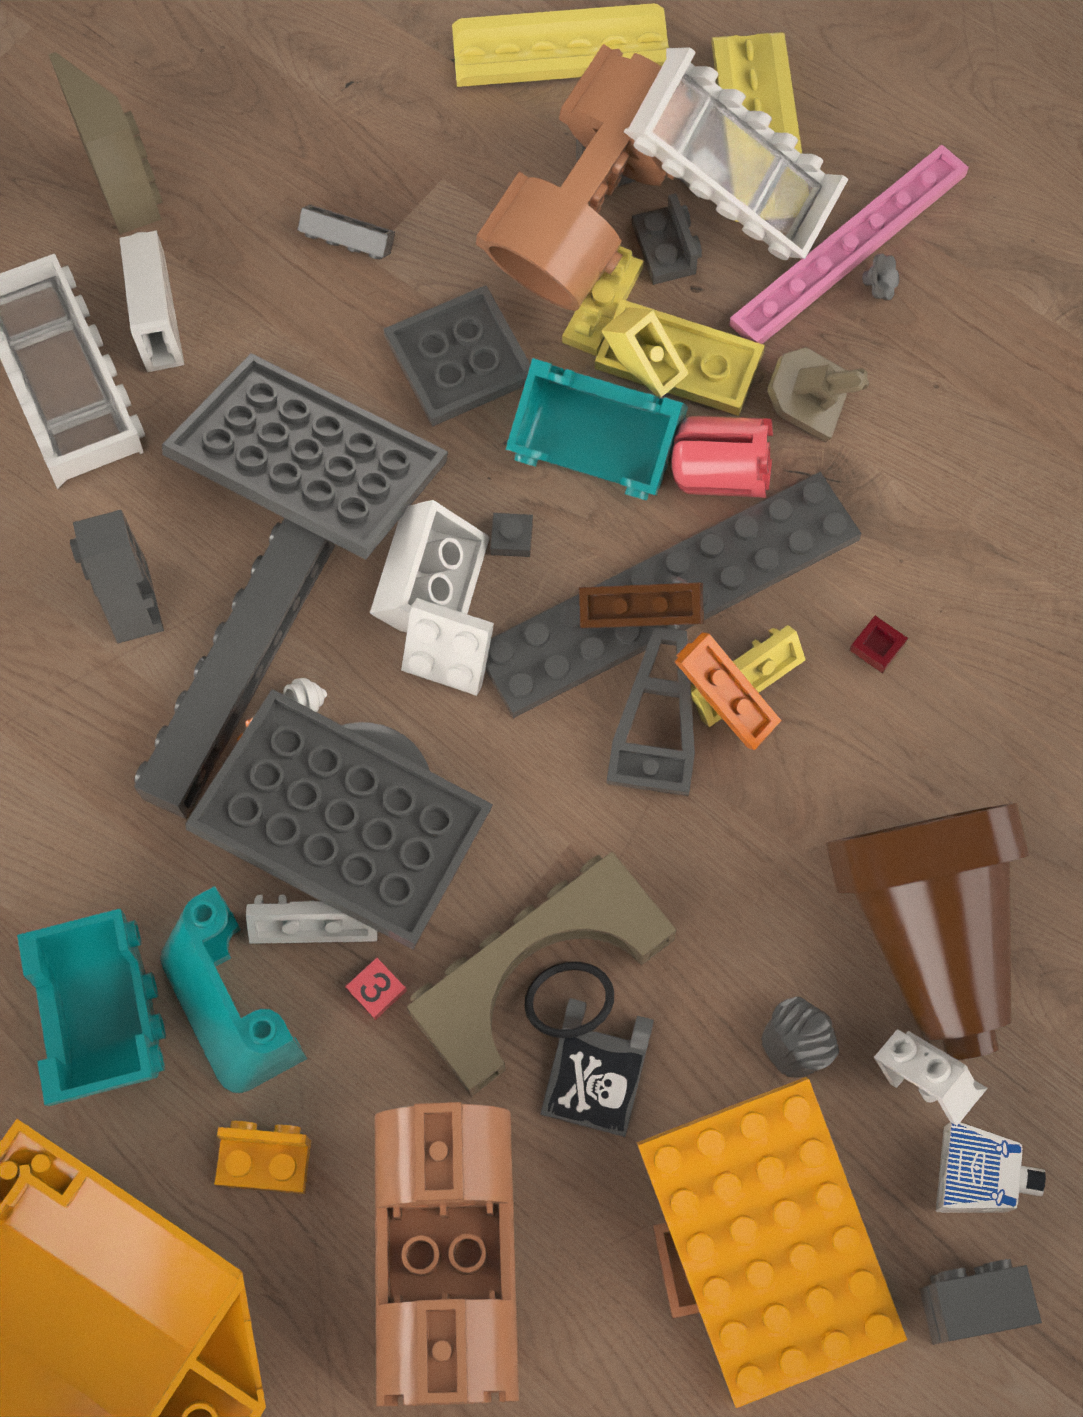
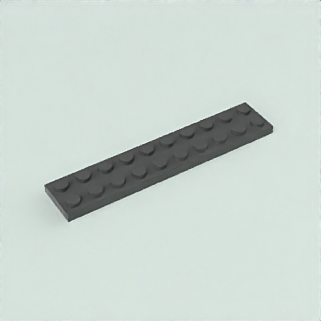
[485,472,862,719]

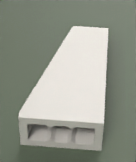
[120,230,185,372]

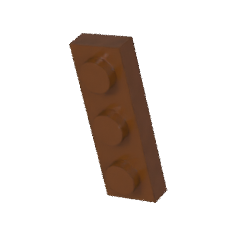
[579,582,704,629]

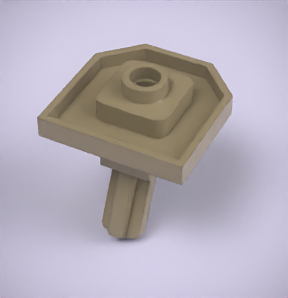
[767,347,869,442]

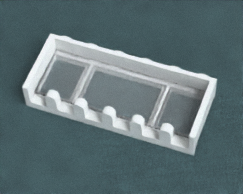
[624,47,848,260]
[0,254,145,489]

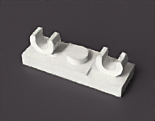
[246,895,378,944]

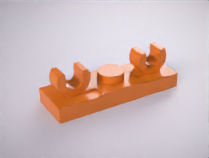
[675,632,782,750]

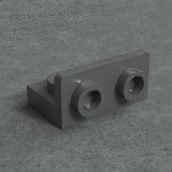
[632,193,702,285]

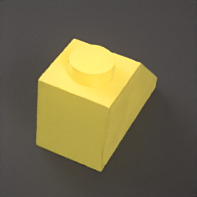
[601,307,689,397]

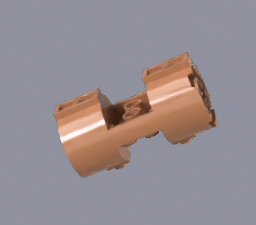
[476,44,697,311]
[375,1102,519,1407]

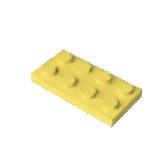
[595,299,765,416]

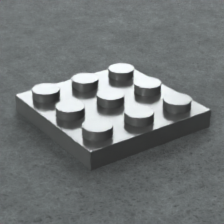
[383,285,531,427]

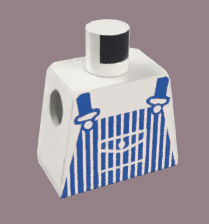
[936,1122,1046,1213]

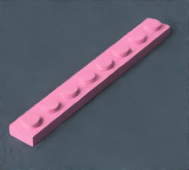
[729,145,969,344]

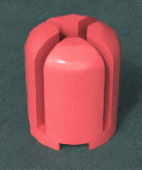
[671,416,773,498]

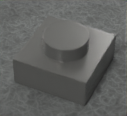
[490,513,533,557]

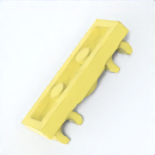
[562,246,643,356]
[691,625,805,727]

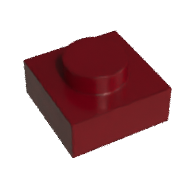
[849,615,908,674]

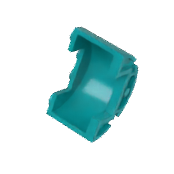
[17,908,166,1106]

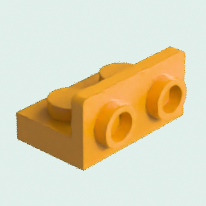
[214,1121,311,1194]

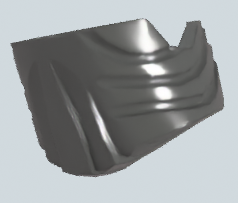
[761,997,839,1078]

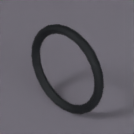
[524,961,614,1038]

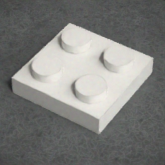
[401,598,494,696]

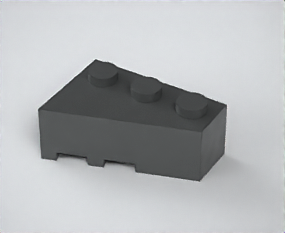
[70,509,164,644]

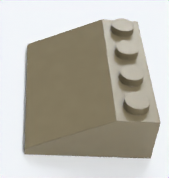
[48,52,163,234]

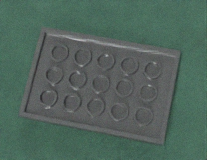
[162,353,448,560]
[186,689,493,950]

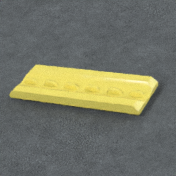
[452,3,669,87]
[711,32,808,222]

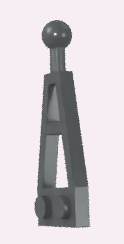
[607,576,695,796]

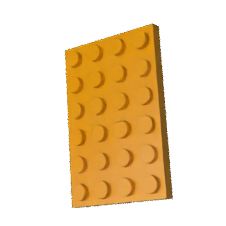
[636,1077,907,1408]

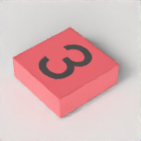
[345,958,407,1020]

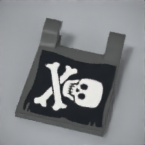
[540,998,654,1137]

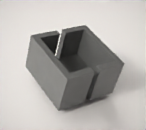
[919,1259,1042,1345]

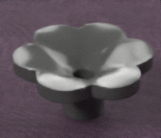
[862,253,899,300]

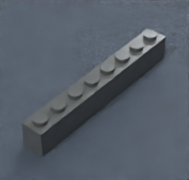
[134,518,335,819]

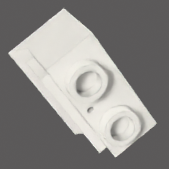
[874,1029,987,1126]

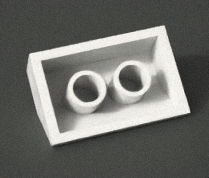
[370,500,490,632]

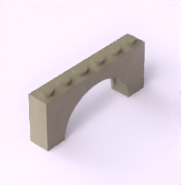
[407,852,677,1097]

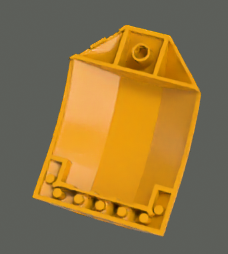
[0,1119,266,1417]

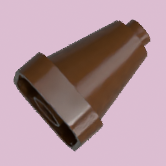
[826,803,1029,1060]

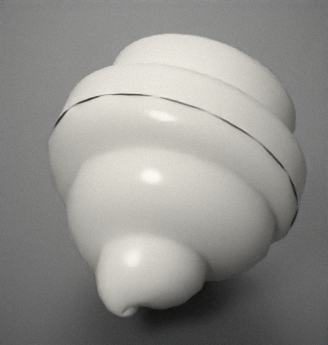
[283,678,327,712]

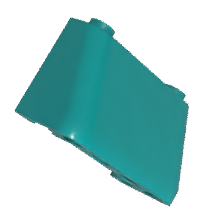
[506,358,688,501]
[160,886,307,1093]

